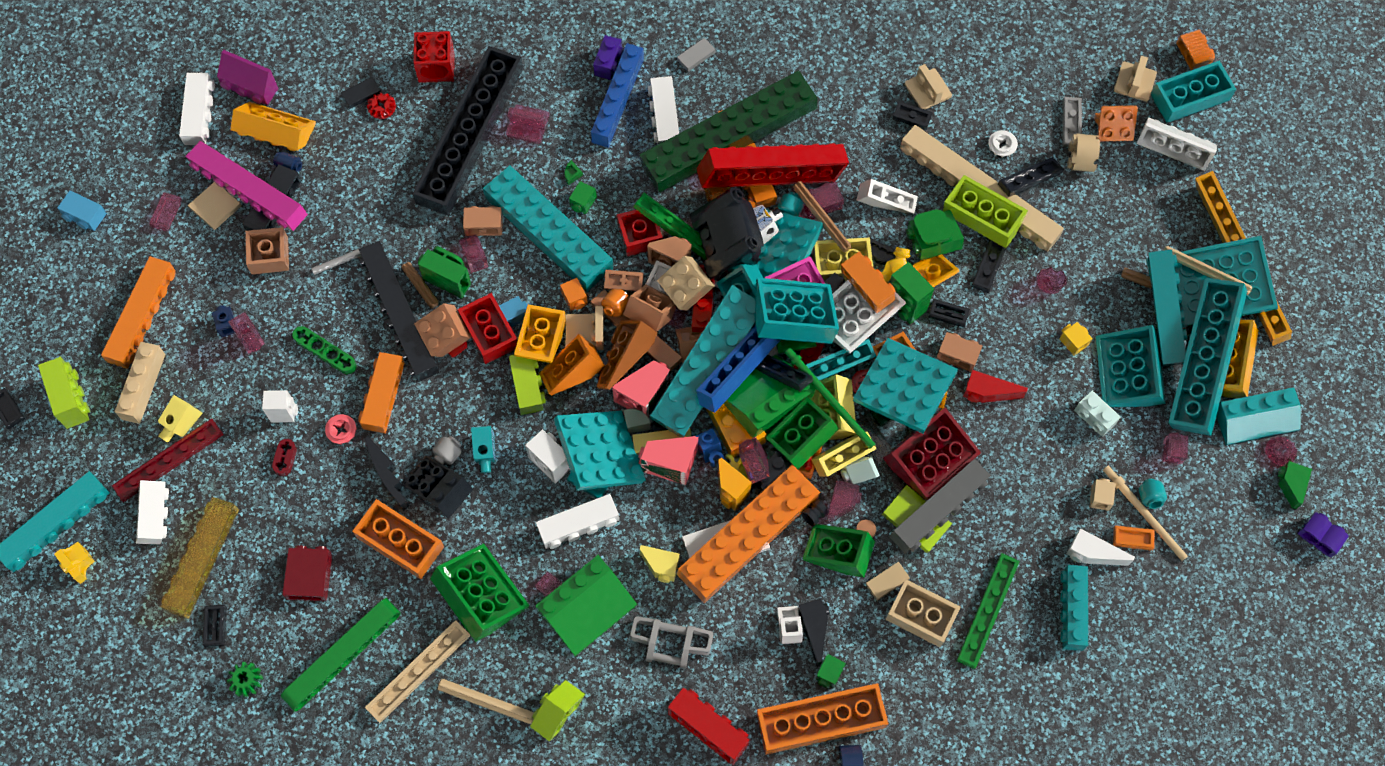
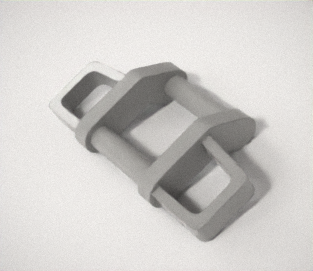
[630,617,713,669]

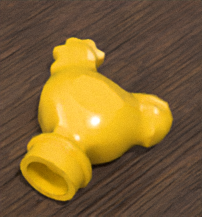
[881,247,911,284]

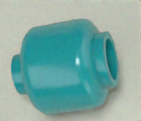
[777,192,804,217]
[1139,479,1167,509]

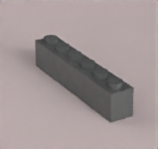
[889,459,991,554]

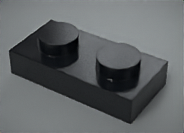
[892,101,933,130]

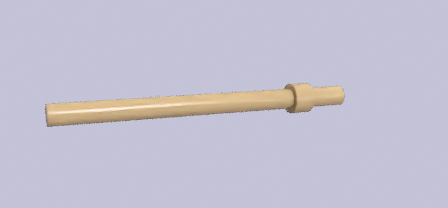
[1103,465,1188,561]

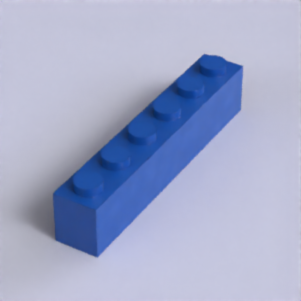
[591,43,644,148]
[696,326,781,413]

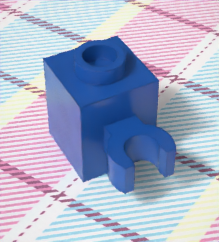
[696,428,724,468]

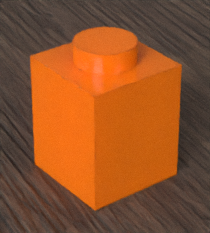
[560,278,588,311]

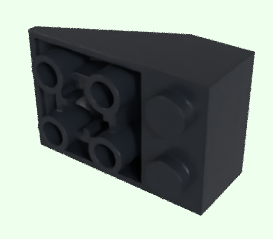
[401,455,473,519]

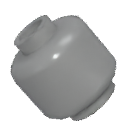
[432,436,461,465]

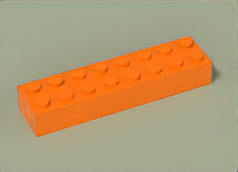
[677,464,820,603]

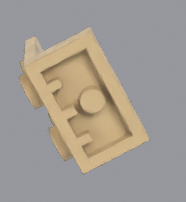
[566,306,604,350]

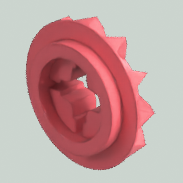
[325,414,357,445]

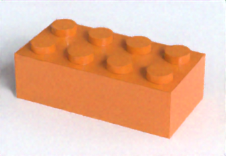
[352,499,444,579]

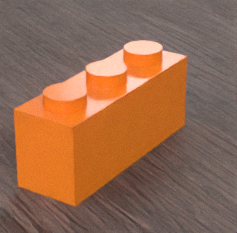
[841,252,896,313]

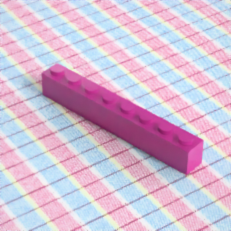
[185,141,308,231]

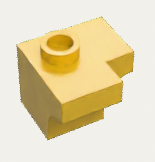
[54,542,95,584]

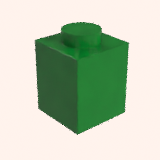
[569,181,597,214]
[815,654,846,689]

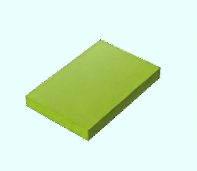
[882,485,952,553]

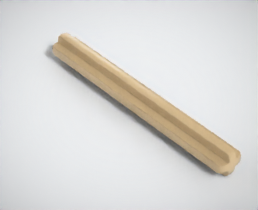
[1164,246,1252,295]
[438,679,534,724]

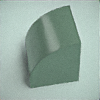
[623,409,651,434]

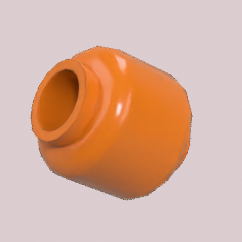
[601,289,629,317]

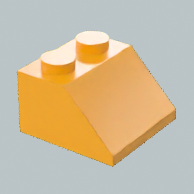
[718,458,752,511]

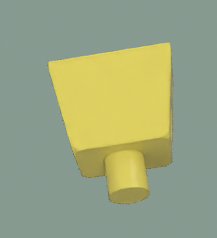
[158,395,202,442]

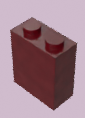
[282,545,332,601]

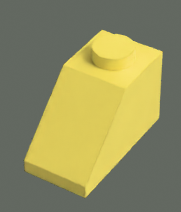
[640,545,680,583]

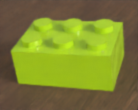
[38,357,90,429]

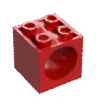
[414,31,454,83]

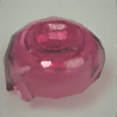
[1036,267,1067,294]

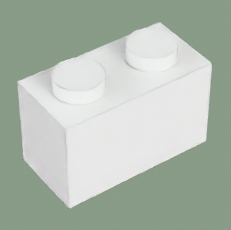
[262,390,298,423]

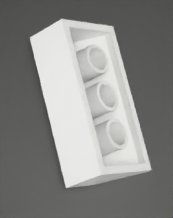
[1136,118,1217,171]

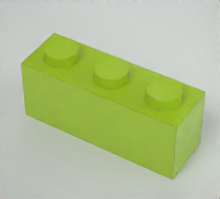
[509,355,546,415]

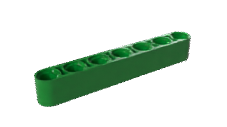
[281,598,401,712]

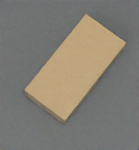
[865,562,910,601]

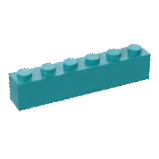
[1148,249,1188,367]
[0,471,110,572]

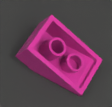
[765,256,826,284]

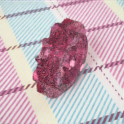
[1265,435,1298,466]

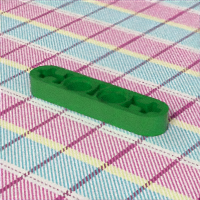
[292,326,357,374]

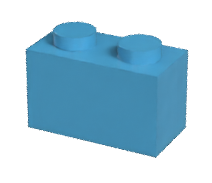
[58,191,107,231]

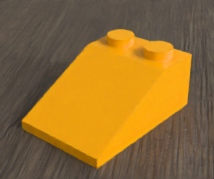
[514,304,566,363]

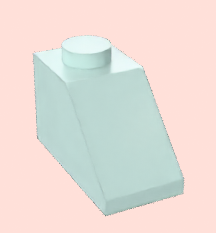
[841,457,880,484]

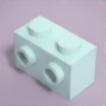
[1074,391,1121,437]

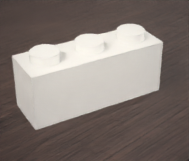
[136,480,169,544]

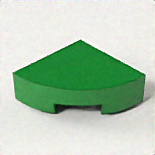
[565,160,583,186]

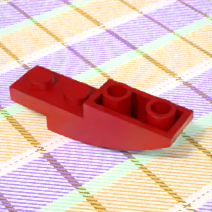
[692,265,715,332]

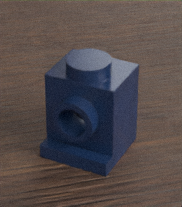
[211,305,240,338]

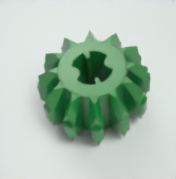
[227,662,263,697]

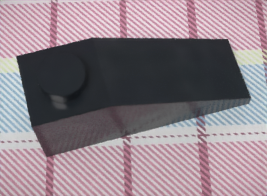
[798,598,830,667]

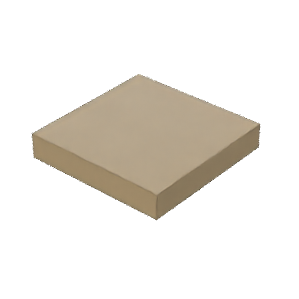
[188,182,241,230]

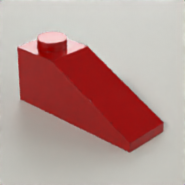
[963,370,1028,403]

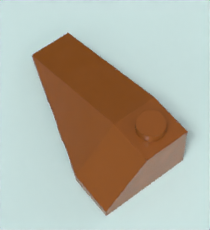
[597,320,657,390]

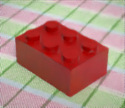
[457,293,518,364]

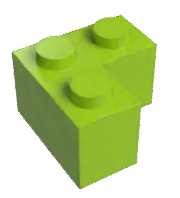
[530,680,585,742]

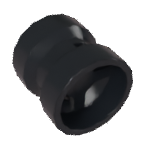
[801,499,829,527]

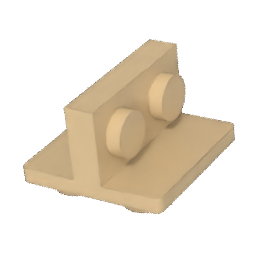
[1114,56,1157,102]
[904,64,952,110]

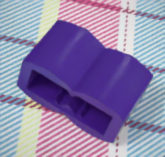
[1298,512,1349,558]

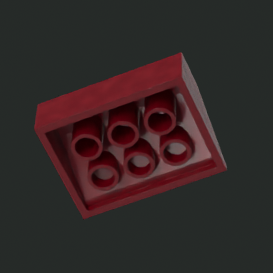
[882,407,981,501]

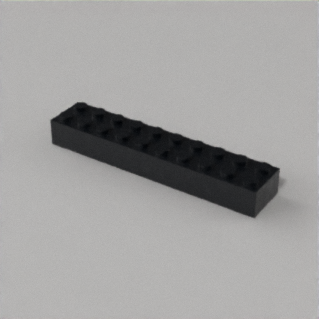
[412,46,523,216]

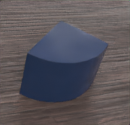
[839,744,864,766]

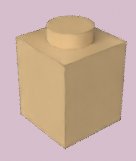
[1089,478,1116,511]

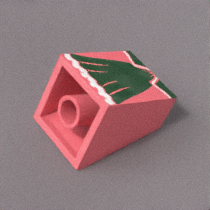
[613,360,671,417]
[638,436,698,485]

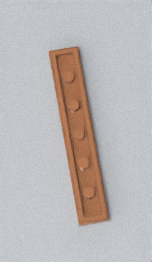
[590,290,683,372]

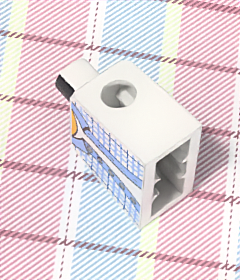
[753,205,783,244]

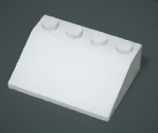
[832,280,906,353]

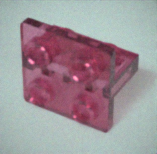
[506,104,550,144]

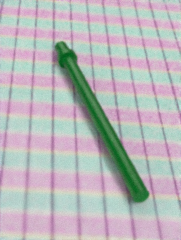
[785,348,876,449]

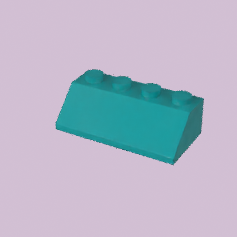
[1216,387,1301,445]

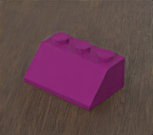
[217,50,278,106]

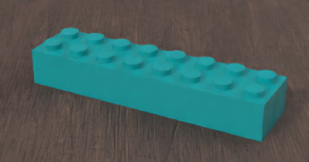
[483,165,614,292]
[1168,277,1248,436]
[650,285,756,438]

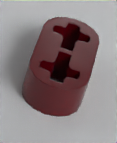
[272,439,297,476]

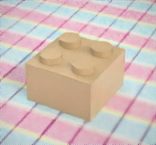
[657,256,714,311]

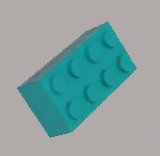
[1151,60,1236,123]

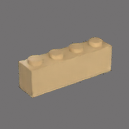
[115,342,166,424]

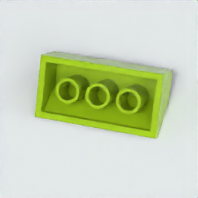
[943,175,1028,248]

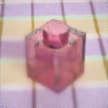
[1163,432,1188,464]

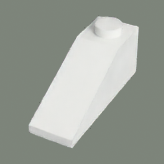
[857,179,918,214]
[1066,529,1135,566]

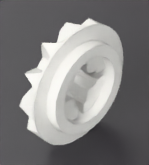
[988,130,1018,158]

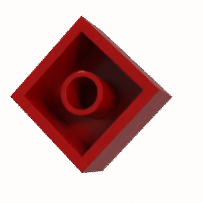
[617,210,663,257]

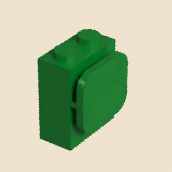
[906,209,964,261]
[418,246,471,299]

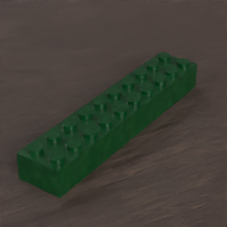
[640,70,817,193]

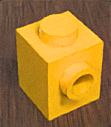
[1059,322,1093,356]

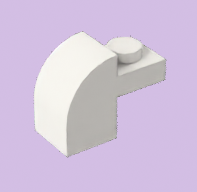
[777,606,803,644]

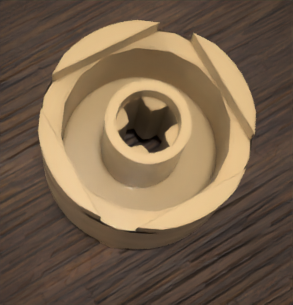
[1067,134,1100,172]

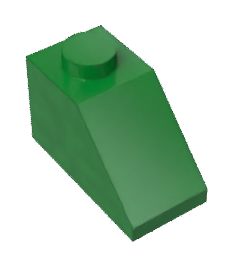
[1277,461,1312,510]

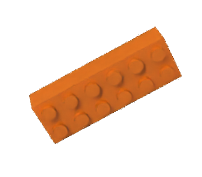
[756,683,889,755]

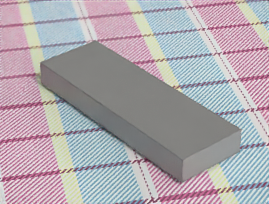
[1062,97,1082,147]

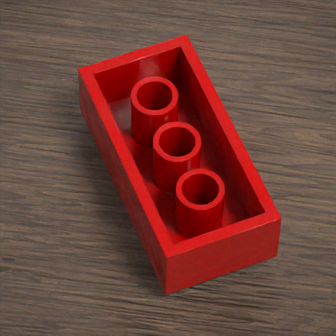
[668,687,749,766]

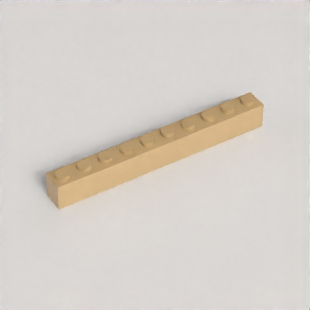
[900,125,1064,252]

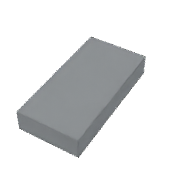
[677,38,716,72]

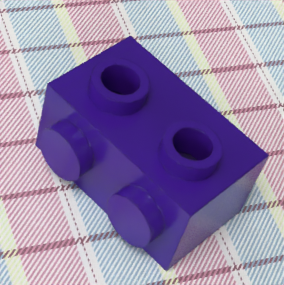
[593,35,624,80]

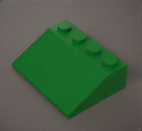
[724,354,817,439]
[430,544,530,642]
[535,555,637,657]

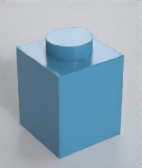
[499,296,528,327]

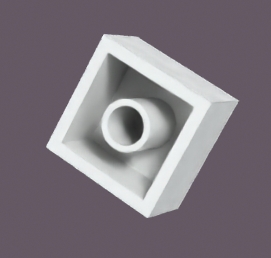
[525,429,570,484]

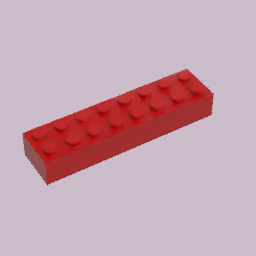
[696,143,849,188]

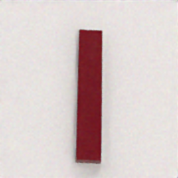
[111,418,224,503]

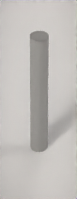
[311,247,363,275]

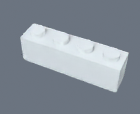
[179,73,215,145]
[647,76,679,144]
[536,494,619,549]

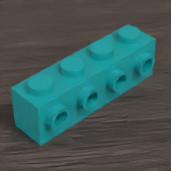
[1060,565,1088,651]

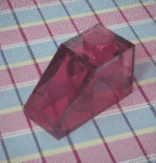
[459,235,488,273]
[739,437,769,484]
[826,480,862,523]

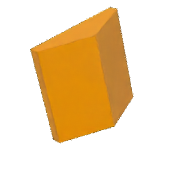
[912,254,959,287]

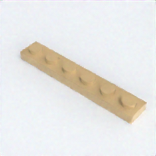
[365,620,470,723]

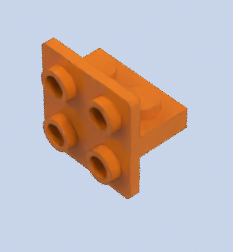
[1094,106,1138,141]

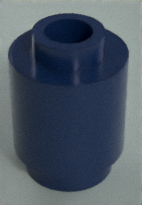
[273,152,302,172]

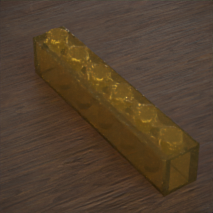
[161,497,239,619]

